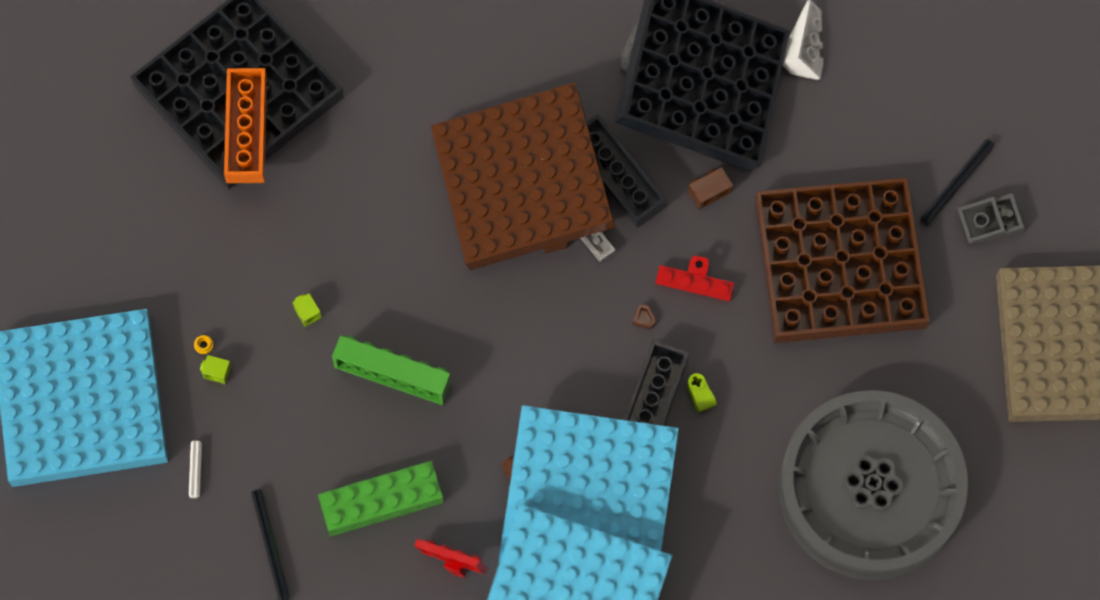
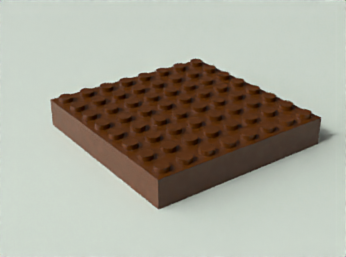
[430,82,616,270]
[755,178,930,343]

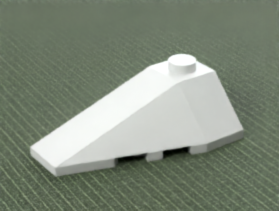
[782,0,823,80]

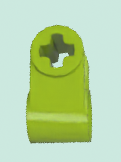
[687,373,717,413]

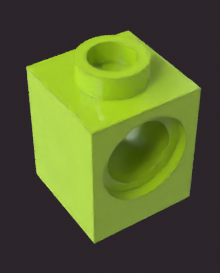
[292,293,322,327]
[200,355,232,384]

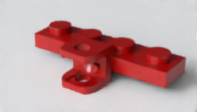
[655,256,734,302]
[414,539,488,578]

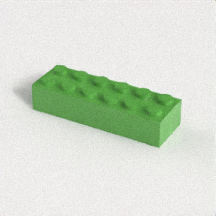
[332,335,451,405]
[318,461,443,537]

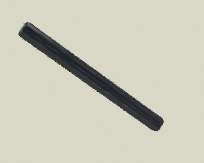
[920,139,994,225]
[251,489,290,600]

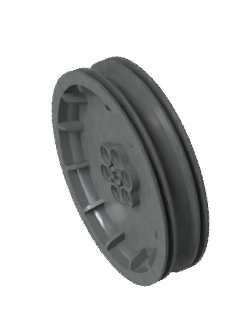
[778,390,968,580]

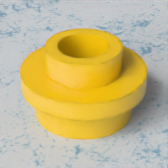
[194,335,213,354]

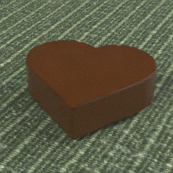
[632,304,656,329]

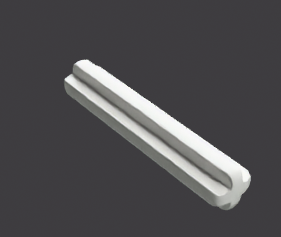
[189,441,202,498]

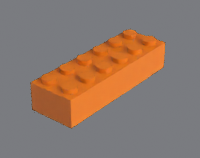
[224,68,267,183]

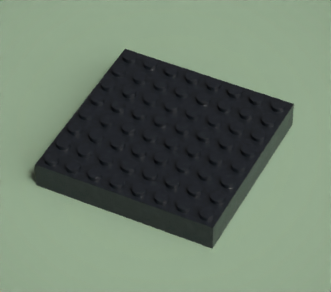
[130,0,344,189]
[615,0,790,172]

